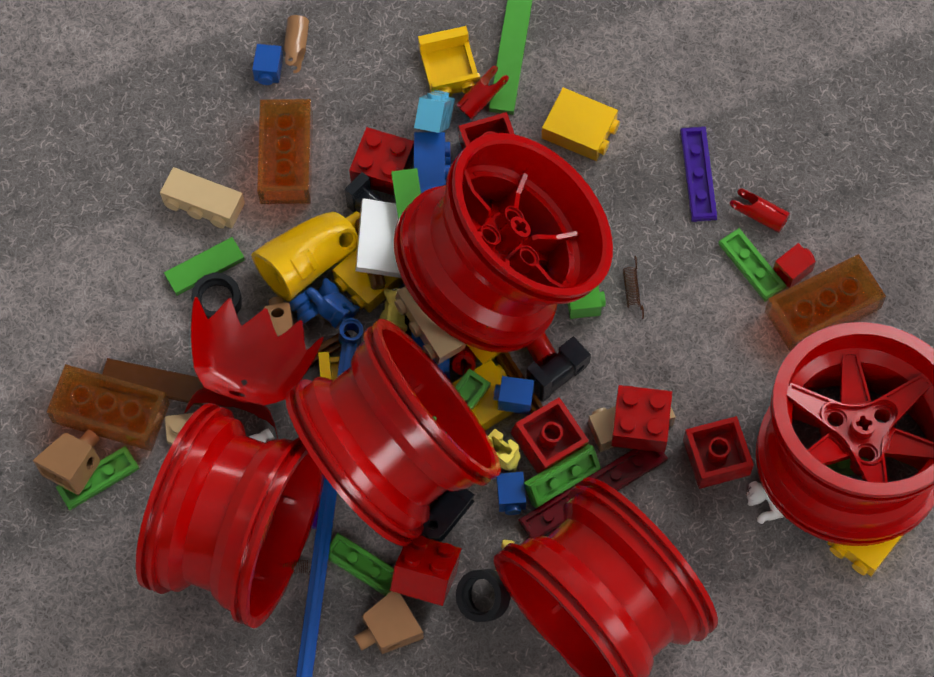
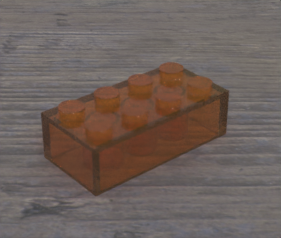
[257,99,313,204]
[765,254,886,351]
[46,364,170,451]

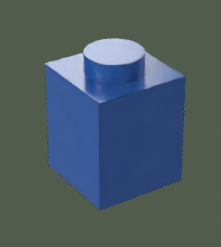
[252,44,283,85]
[494,376,534,415]
[496,472,526,515]

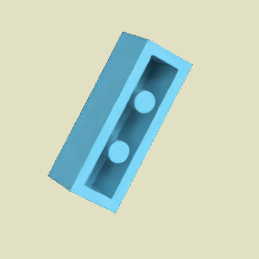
[414,90,455,133]

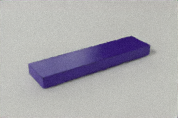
[680,126,717,222]

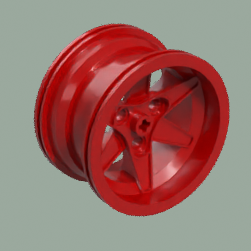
[394,133,613,353]
[285,319,501,546]
[755,322,934,546]
[135,403,325,628]
[494,477,718,677]

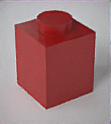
[773,243,816,288]

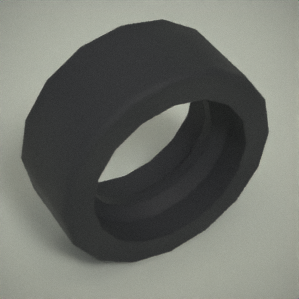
[191,273,242,319]
[455,569,511,622]

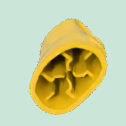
[251,211,360,301]

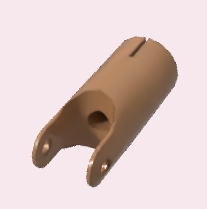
[284,15,309,73]

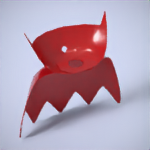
[184,297,324,439]

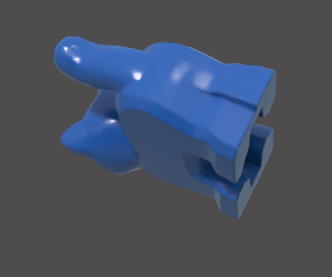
[306,278,360,329]

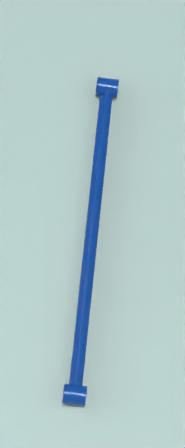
[296,318,363,677]

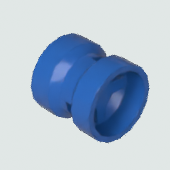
[289,291,319,325]

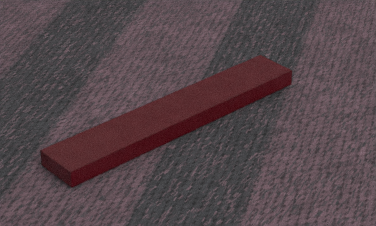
[518,449,668,538]

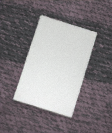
[355,198,402,278]

